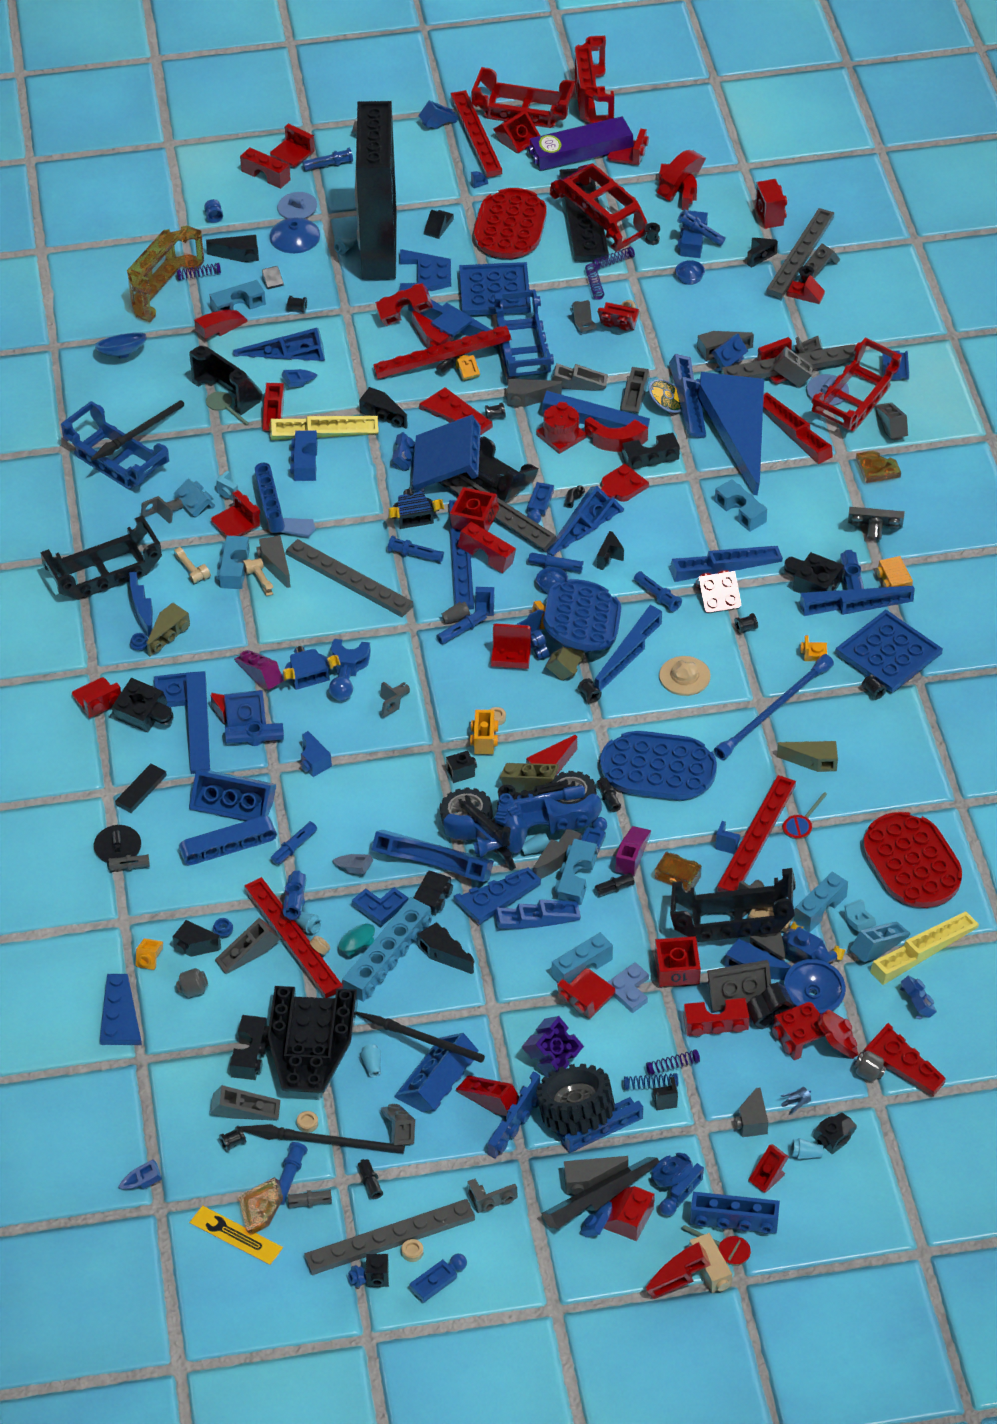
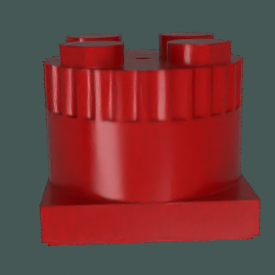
[536,402,586,454]

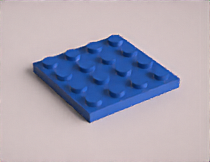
[459,262,531,316]
[835,610,943,693]

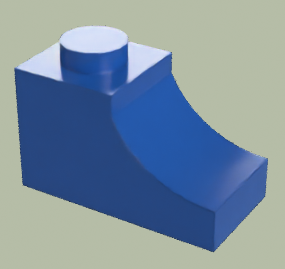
[418,100,459,129]
[300,731,332,777]

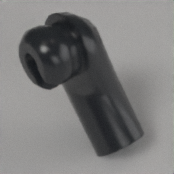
[565,485,585,508]

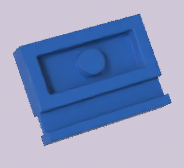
[882,351,909,380]

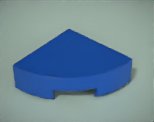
[471,171,489,188]

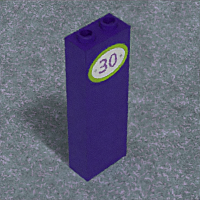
[528,116,634,170]

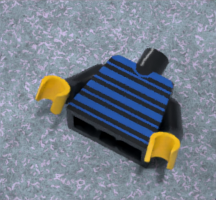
[388,489,445,529]

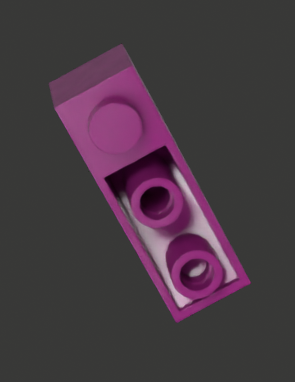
[234,650,284,690]
[615,826,651,876]

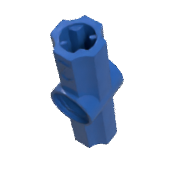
[840,550,864,590]
[225,720,284,746]
[283,871,306,920]

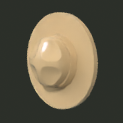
[659,656,710,696]

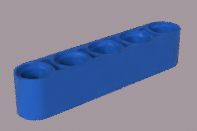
[255,462,285,533]
[179,816,277,865]

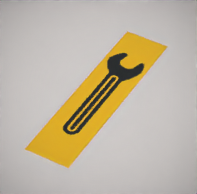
[189,1205,283,1265]

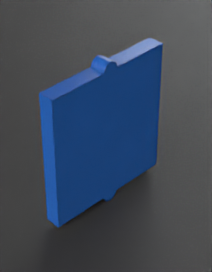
[431,307,473,338]

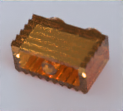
[655,852,702,891]

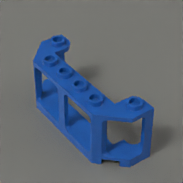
[494,289,554,377]
[61,401,169,489]

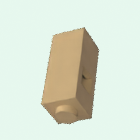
[689,1233,732,1293]

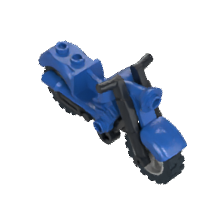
[439,771,602,870]

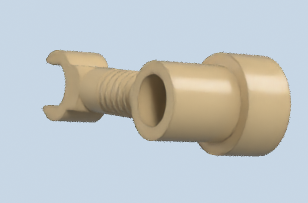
[174,547,211,584]
[242,558,273,596]

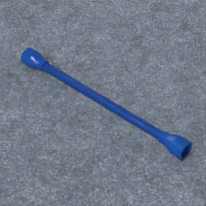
[714,654,834,760]

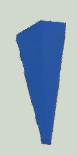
[233,327,325,361]
[546,486,624,556]

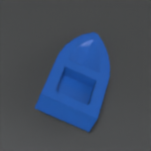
[282,369,317,387]
[118,1159,162,1189]
[580,1201,612,1237]

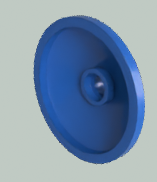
[270,217,320,254]
[95,332,147,358]
[784,959,846,1014]

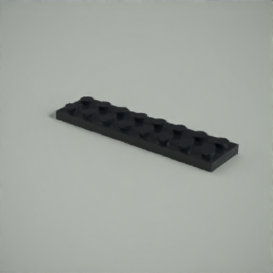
[559,168,609,261]

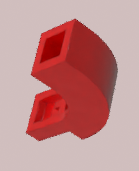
[657,150,706,201]
[659,163,697,210]
[585,417,648,452]

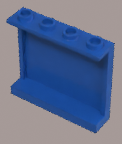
[411,415,481,493]

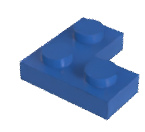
[352,887,409,926]

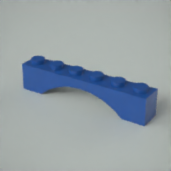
[371,830,494,882]

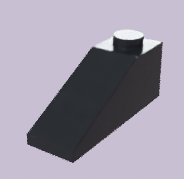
[206,235,259,262]

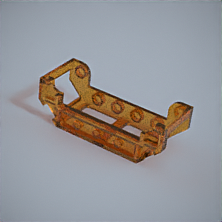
[127,225,204,322]

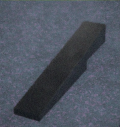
[541,1157,660,1229]

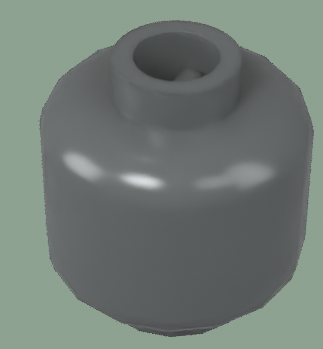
[176,968,208,998]
[853,1051,886,1082]

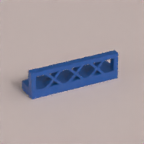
[557,1097,643,1153]

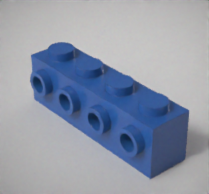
[690,1192,780,1234]

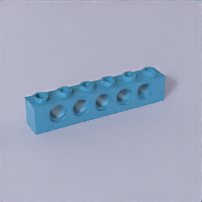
[342,897,432,1002]

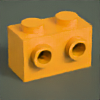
[470,710,498,754]

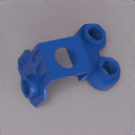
[517,609,550,660]

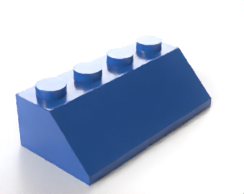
[189,769,277,821]
[394,1033,479,1112]

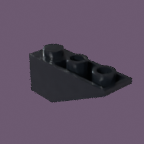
[359,387,408,429]
[417,922,475,974]

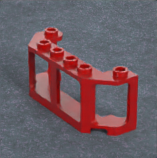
[575,35,614,124]
[471,67,575,128]
[550,163,648,252]
[811,337,902,432]

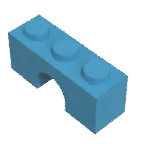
[209,280,266,312]
[715,479,767,532]
[217,536,250,589]
[555,839,598,905]
[794,871,848,932]
[552,932,613,984]

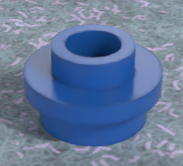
[130,633,148,650]
[213,918,233,937]
[348,1265,366,1288]

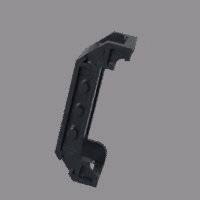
[40,515,162,600]
[670,868,796,942]

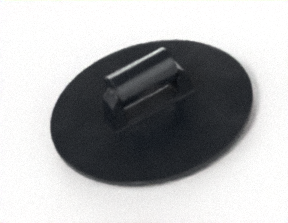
[94,825,141,864]

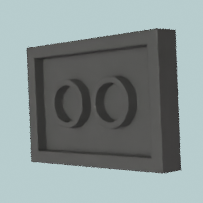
[848,506,905,540]
[707,960,771,1011]

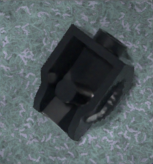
[814,1113,857,1154]

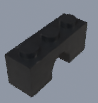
[622,432,680,469]
[230,1015,269,1080]

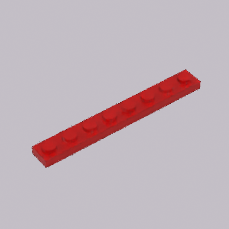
[451,90,502,177]
[373,326,512,379]
[717,775,796,892]
[244,877,343,998]

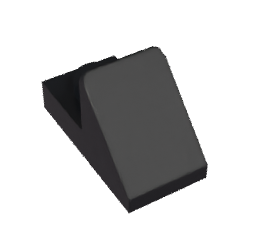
[424,210,454,239]
[747,237,778,268]
[597,531,624,570]

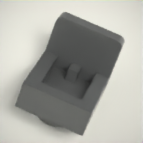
[794,336,823,354]

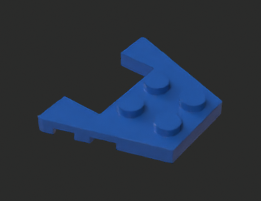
[400,249,451,291]

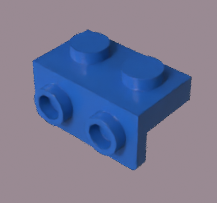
[711,334,748,372]

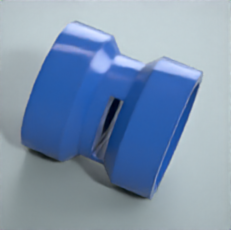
[204,199,223,223]

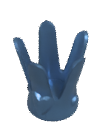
[781,1087,811,1115]

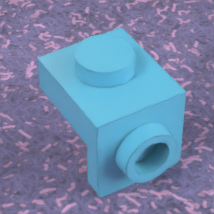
[216,471,238,501]
[844,899,876,932]

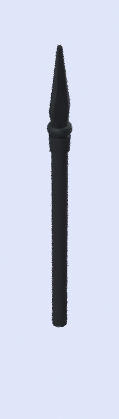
[90,400,184,461]
[356,1012,485,1063]
[240,1124,405,1154]

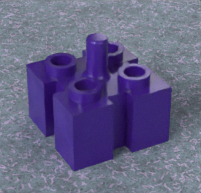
[522,1016,584,1077]

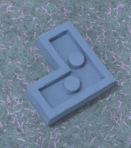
[608,962,649,1013]

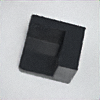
[653,1077,678,1110]

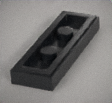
[115,763,167,813]

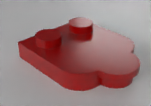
[601,463,649,502]
[818,1010,859,1059]

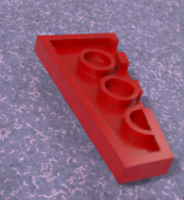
[419,387,493,435]
[864,1023,946,1097]

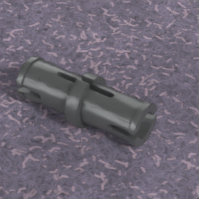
[109,854,150,871]
[288,1189,332,1208]

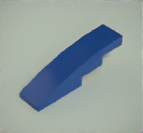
[129,572,153,638]
[495,900,581,929]

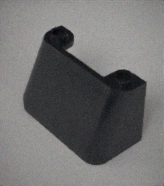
[189,346,262,416]
[462,436,539,503]

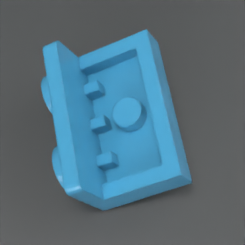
[173,478,216,517]

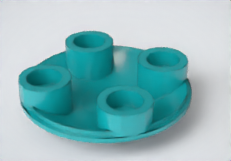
[339,924,375,956]

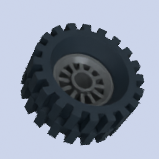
[537,1064,615,1135]

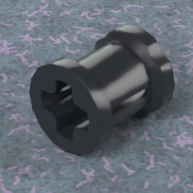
[645,223,660,245]
[798,266,814,283]
[287,295,307,312]
[485,402,506,421]
[734,613,758,634]
[861,675,887,700]
[577,678,602,703]
[219,1126,246,1152]

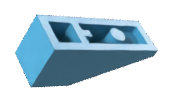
[850,921,911,962]

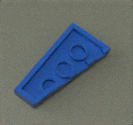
[453,867,541,924]
[100,974,142,1045]
[488,1071,540,1159]

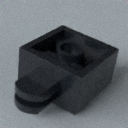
[784,552,844,594]
[111,677,174,732]

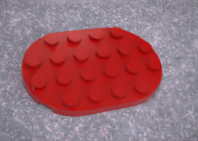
[474,188,547,259]
[864,812,962,908]

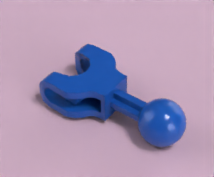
[329,639,371,701]

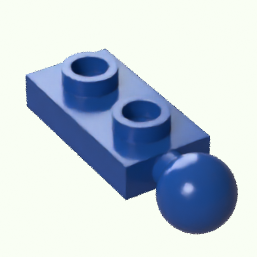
[527,482,554,523]
[581,817,607,853]
[659,1163,704,1216]
[409,1253,467,1303]

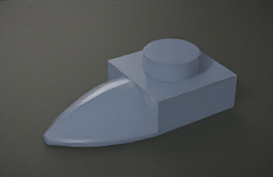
[332,854,373,874]

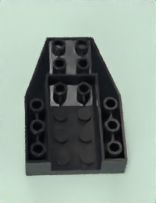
[268,986,358,1093]

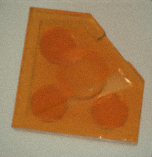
[856,451,901,483]
[238,1177,283,1235]

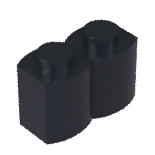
[414,870,453,916]
[747,982,794,1029]

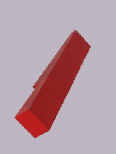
[763,392,833,464]

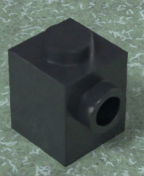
[446,750,477,783]
[366,1254,389,1287]

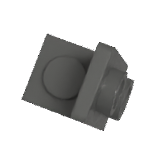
[804,243,840,279]
[381,1104,415,1145]
[467,1178,518,1213]

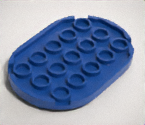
[543,579,621,652]
[600,731,717,800]

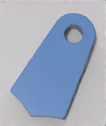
[281,518,316,538]

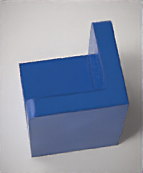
[475,587,495,616]
[716,821,741,854]

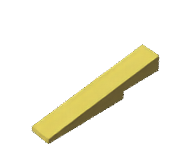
[269,416,379,440]
[870,911,979,985]

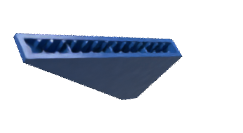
[695,372,764,495]

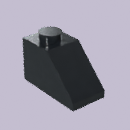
[172,920,221,957]

